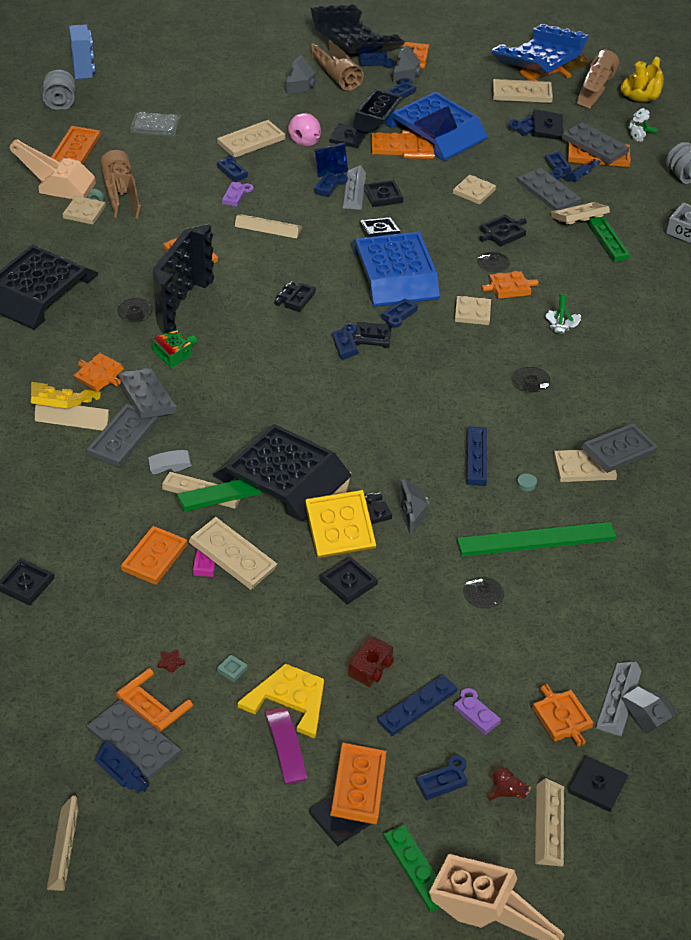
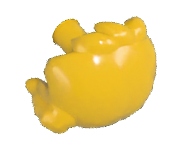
[621,57,664,103]

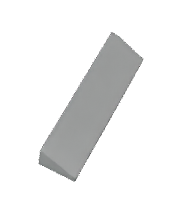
[343,165,366,210]
[596,662,641,736]

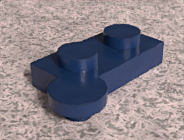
[359,52,394,68]
[508,115,533,136]
[545,151,571,180]
[217,155,248,182]
[564,158,601,182]
[315,172,348,197]
[332,323,359,360]

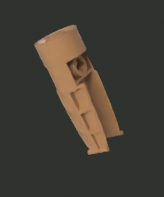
[312,40,364,91]
[577,50,620,109]
[101,150,141,218]

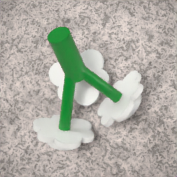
[628,108,658,142]
[546,294,581,334]

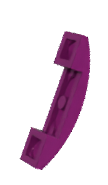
[264,707,307,784]

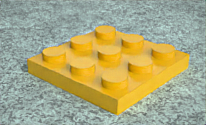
[305,490,376,558]

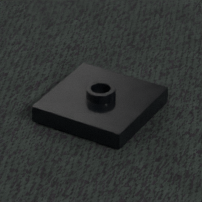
[532,109,564,140]
[329,123,367,149]
[364,180,404,207]
[360,218,401,237]
[320,556,378,605]
[0,559,55,606]
[568,756,628,812]
[309,795,371,847]

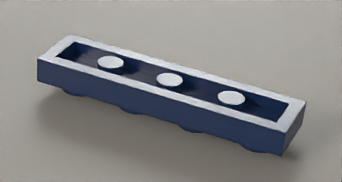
[467,426,487,486]
[378,675,457,736]

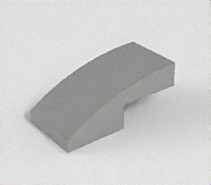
[148,450,192,474]

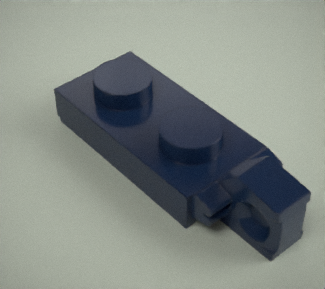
[94,741,150,792]

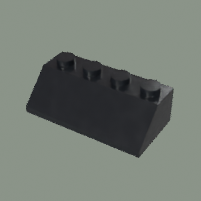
[353,89,403,132]

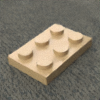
[551,202,609,224]
[554,450,617,482]

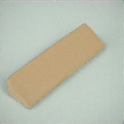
[235,214,302,238]
[35,404,110,430]
[535,778,564,867]
[47,796,79,891]

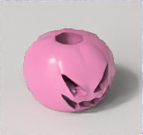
[288,113,321,146]

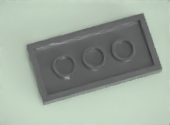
[562,122,630,164]
[517,168,582,211]
[117,368,177,419]
[86,404,159,467]
[582,423,658,473]
[87,700,181,781]

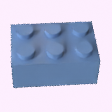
[69,25,95,79]

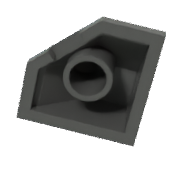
[393,45,422,84]
[286,55,316,94]
[399,479,430,534]
[621,687,679,734]

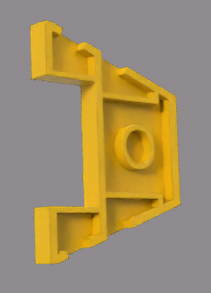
[31,382,101,409]
[238,664,324,739]

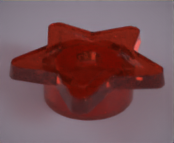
[157,650,185,673]

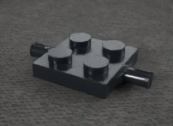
[480,214,527,247]

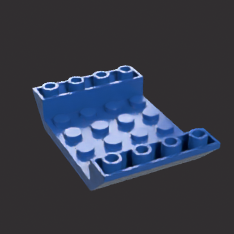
[492,24,588,73]
[384,91,488,161]
[351,232,440,307]

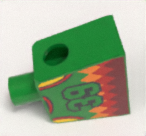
[151,330,197,368]

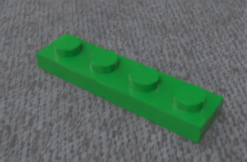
[588,216,630,262]
[383,825,441,913]

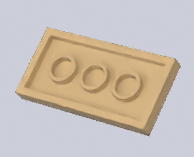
[493,79,553,103]
[217,120,285,157]
[189,517,277,590]

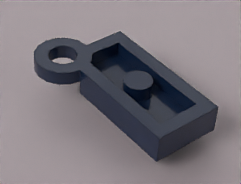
[385,78,416,99]
[382,298,418,327]
[416,755,468,800]

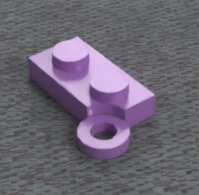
[222,182,253,207]
[454,688,501,735]

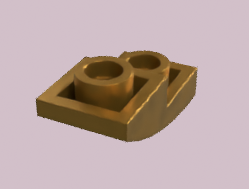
[562,54,591,71]

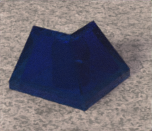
[414,106,457,139]
[314,143,348,177]

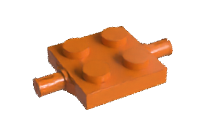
[481,271,538,299]
[74,353,124,392]
[532,684,593,747]

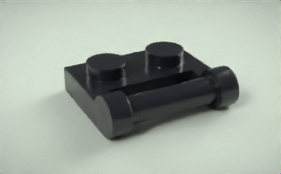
[354,322,392,348]

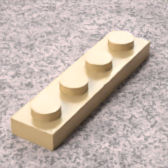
[162,472,240,509]

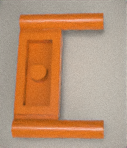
[397,42,430,69]
[520,66,571,81]
[402,130,434,159]
[116,668,193,732]

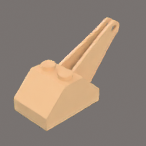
[10,140,96,199]
[429,854,564,940]

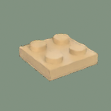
[453,175,496,204]
[63,196,106,224]
[455,296,491,325]

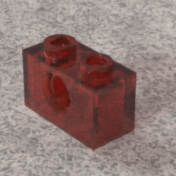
[348,636,394,688]

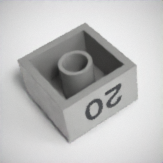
[666,202,691,243]

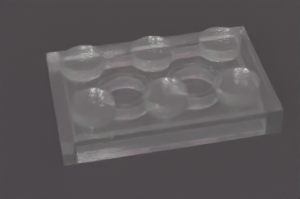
[130,112,181,136]

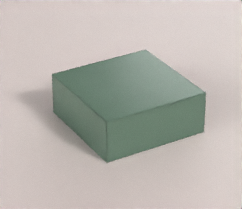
[217,655,248,682]

